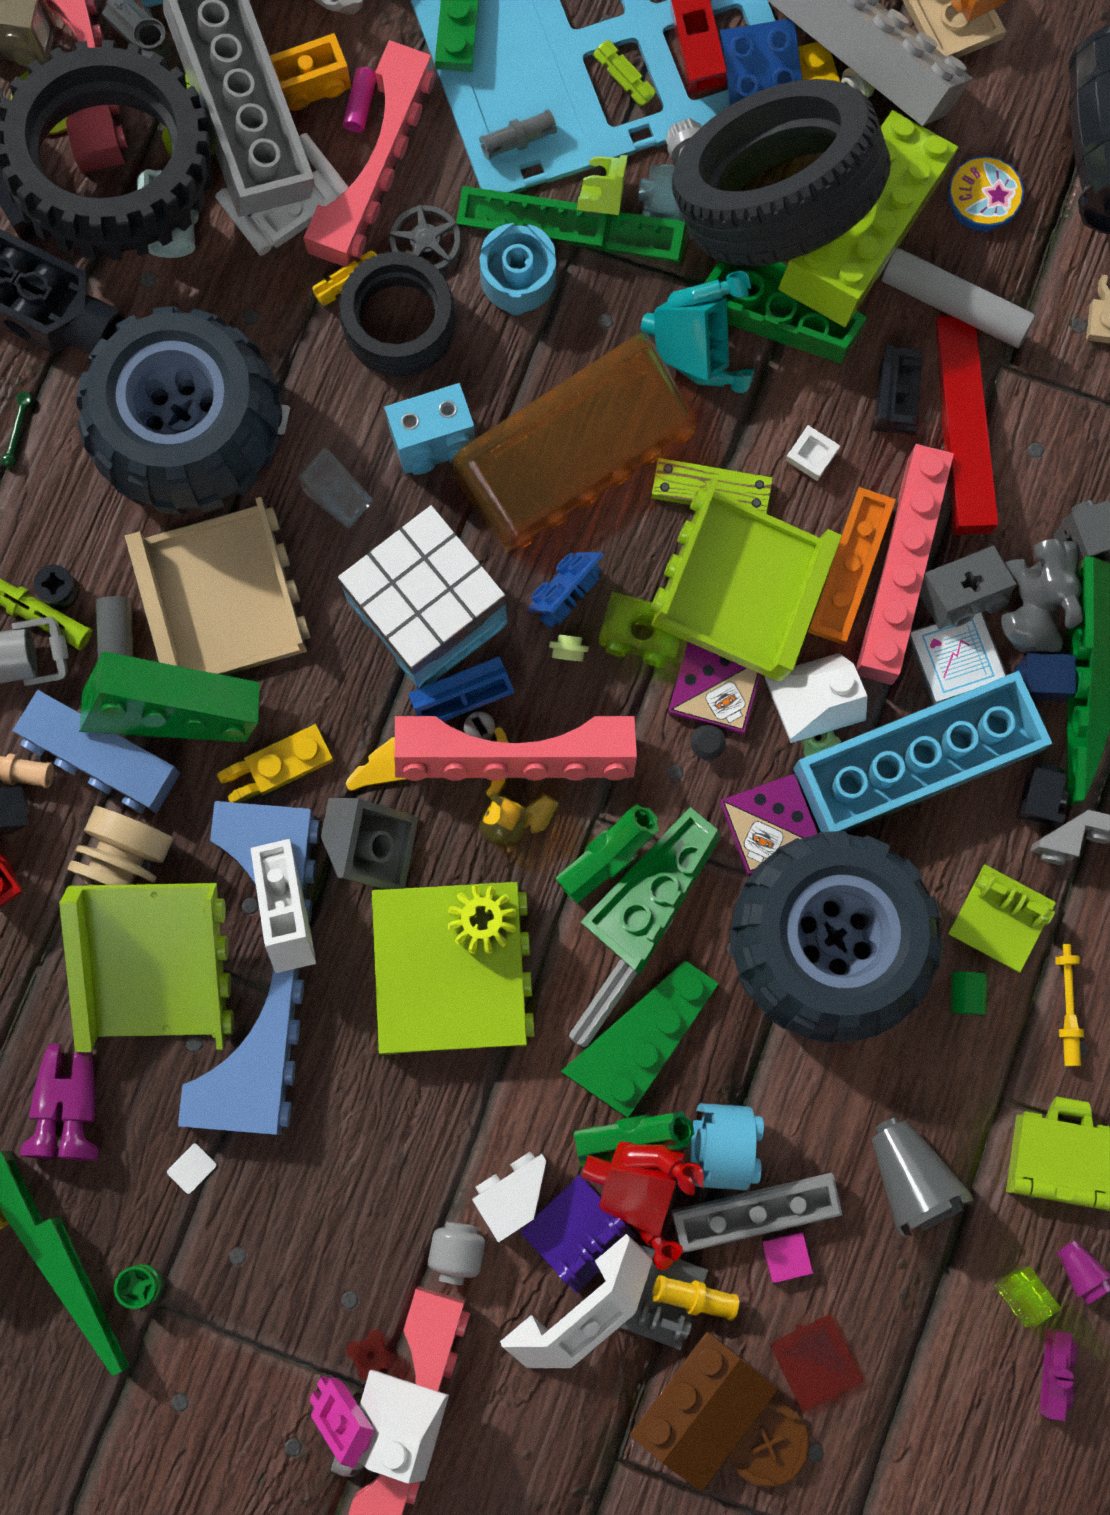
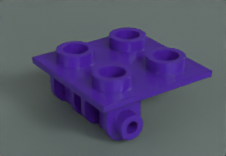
[520,1175,636,1294]

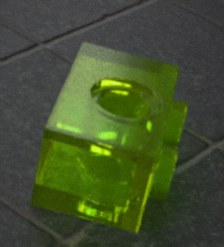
[599,592,681,667]

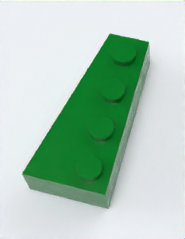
[705,261,867,364]

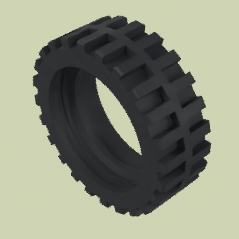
[0,40,213,260]

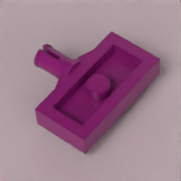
[1039,1328,1077,1421]

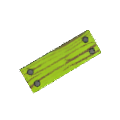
[651,458,772,513]

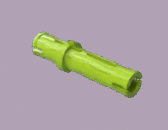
[0,579,92,650]

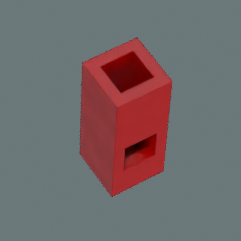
[670,0,727,94]

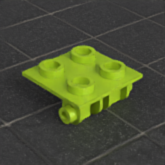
[948,864,1056,973]

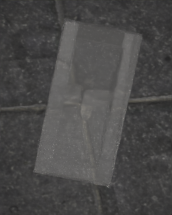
[298,448,374,529]

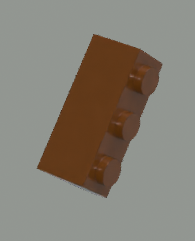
[629,1332,779,1492]

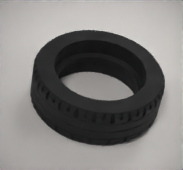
[672,79,891,266]

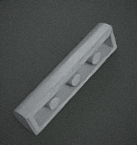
[882,248,1035,349]
[671,1173,842,1253]

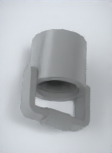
[0,617,69,686]

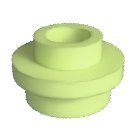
[549,635,589,661]

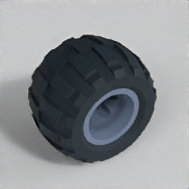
[76,306,282,515]
[730,831,944,1043]

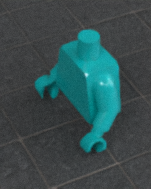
[641,271,754,393]

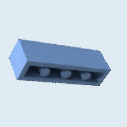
[12,690,181,814]

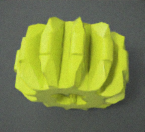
[448,885,517,955]

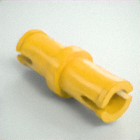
[652,1275,739,1321]

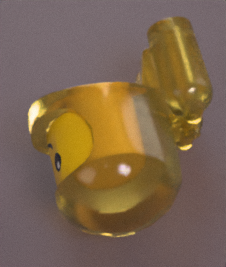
[479,791,559,848]

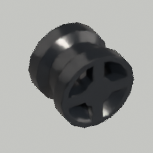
[33,565,80,610]

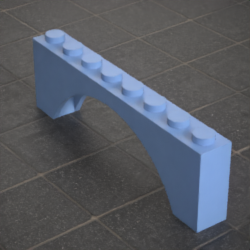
[178,801,321,1135]

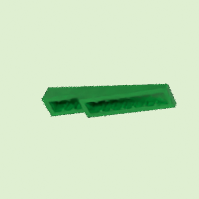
[456,186,689,265]
[0,1151,130,1376]

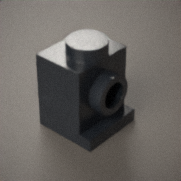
[1016,764,1069,829]

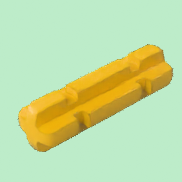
[312,251,377,306]

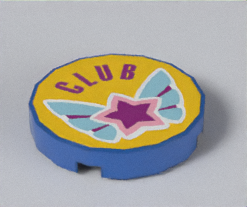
[947,156,1024,232]

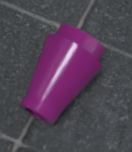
[1056,1239,1110,1305]

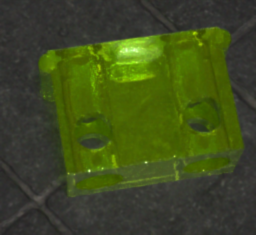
[994,1266,1061,1328]

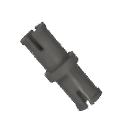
[479,109,557,160]

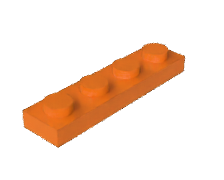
[808,487,896,645]

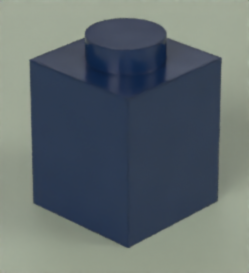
[1013,653,1076,702]

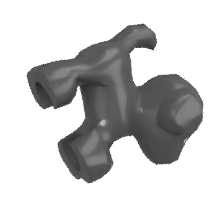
[1001,539,1083,654]

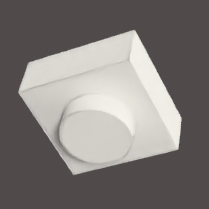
[785,425,840,481]

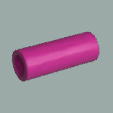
[343,67,376,133]

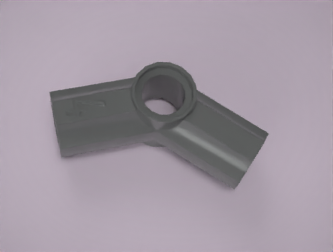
[102,0,173,70]

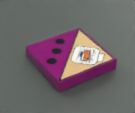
[668,642,760,735]
[719,774,818,876]

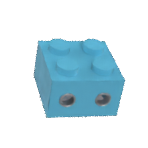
[384,383,477,475]

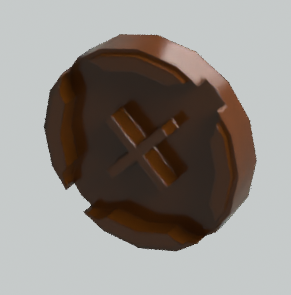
[728,1400,810,1488]

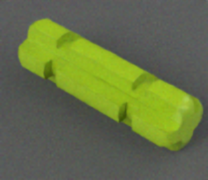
[594,40,656,106]

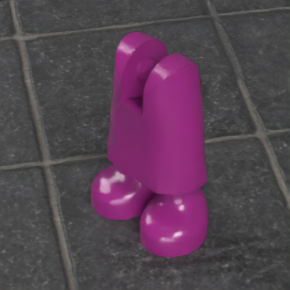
[20,1043,99,1161]

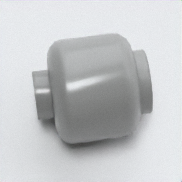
[428,1221,485,1285]

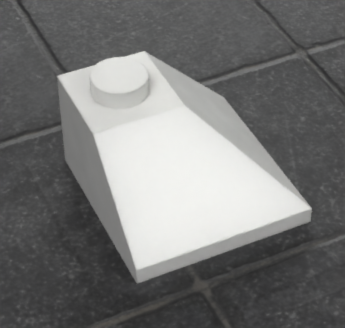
[765,653,867,743]
[358,1370,449,1484]

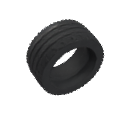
[339,251,456,377]

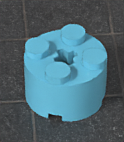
[479,223,556,316]
[690,1103,764,1190]

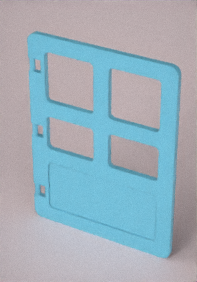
[410,0,776,194]

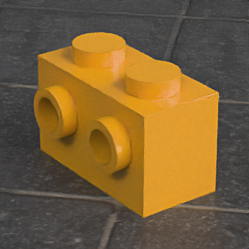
[270,33,351,111]

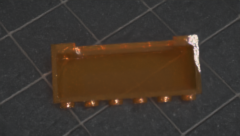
[452,332,697,552]

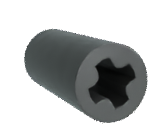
[96,596,134,659]

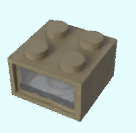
[0,0,57,67]

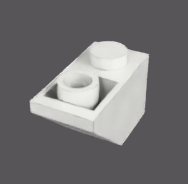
[472,1151,546,1242]

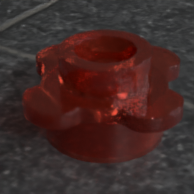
[347,1330,395,1380]

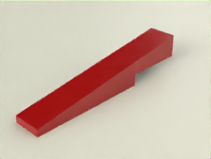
[935,316,998,535]

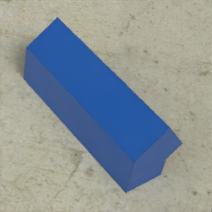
[408,657,514,722]

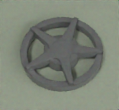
[390,205,461,271]

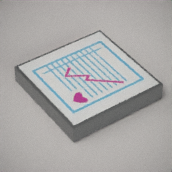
[908,612,1007,706]

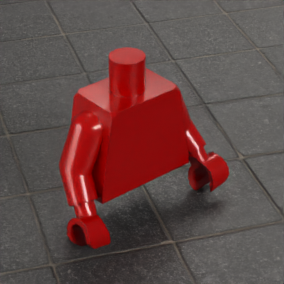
[581,1141,704,1270]

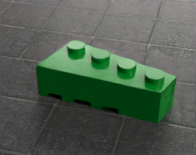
[79,651,260,742]

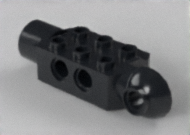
[0,229,125,355]

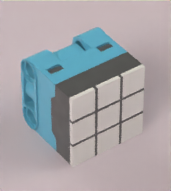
[338,505,508,689]

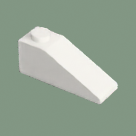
[251,839,316,973]

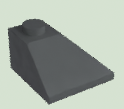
[321,798,419,890]

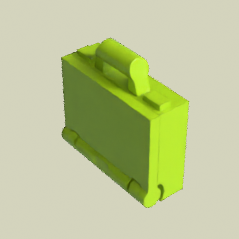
[1006,1096,1110,1211]

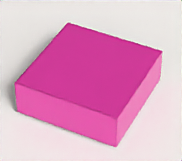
[761,1232,813,1283]

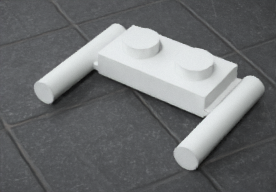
[215,133,349,256]

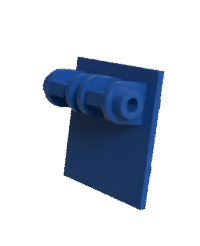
[720,19,802,105]
[526,552,604,628]

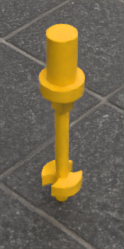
[1055,944,1084,1066]

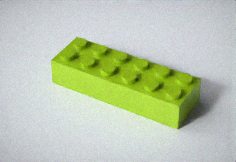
[778,110,958,327]

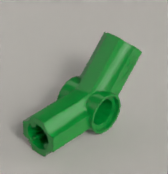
[555,804,660,905]
[574,1111,695,1166]

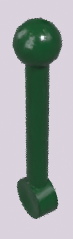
[1,392,33,468]

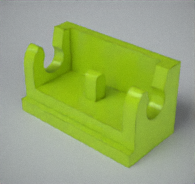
[577,155,628,215]

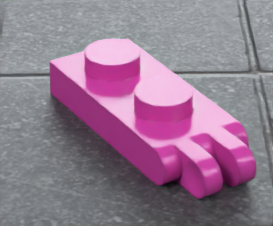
[309,1376,375,1468]

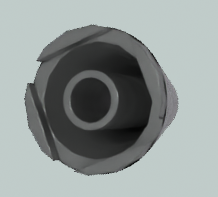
[871,1117,974,1239]

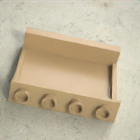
[125,497,311,675]

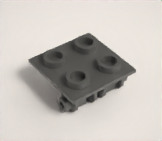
[620,1243,708,1350]

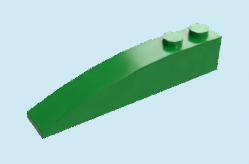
[1066,556,1110,807]

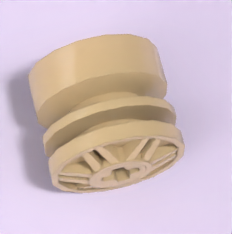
[67,806,173,885]

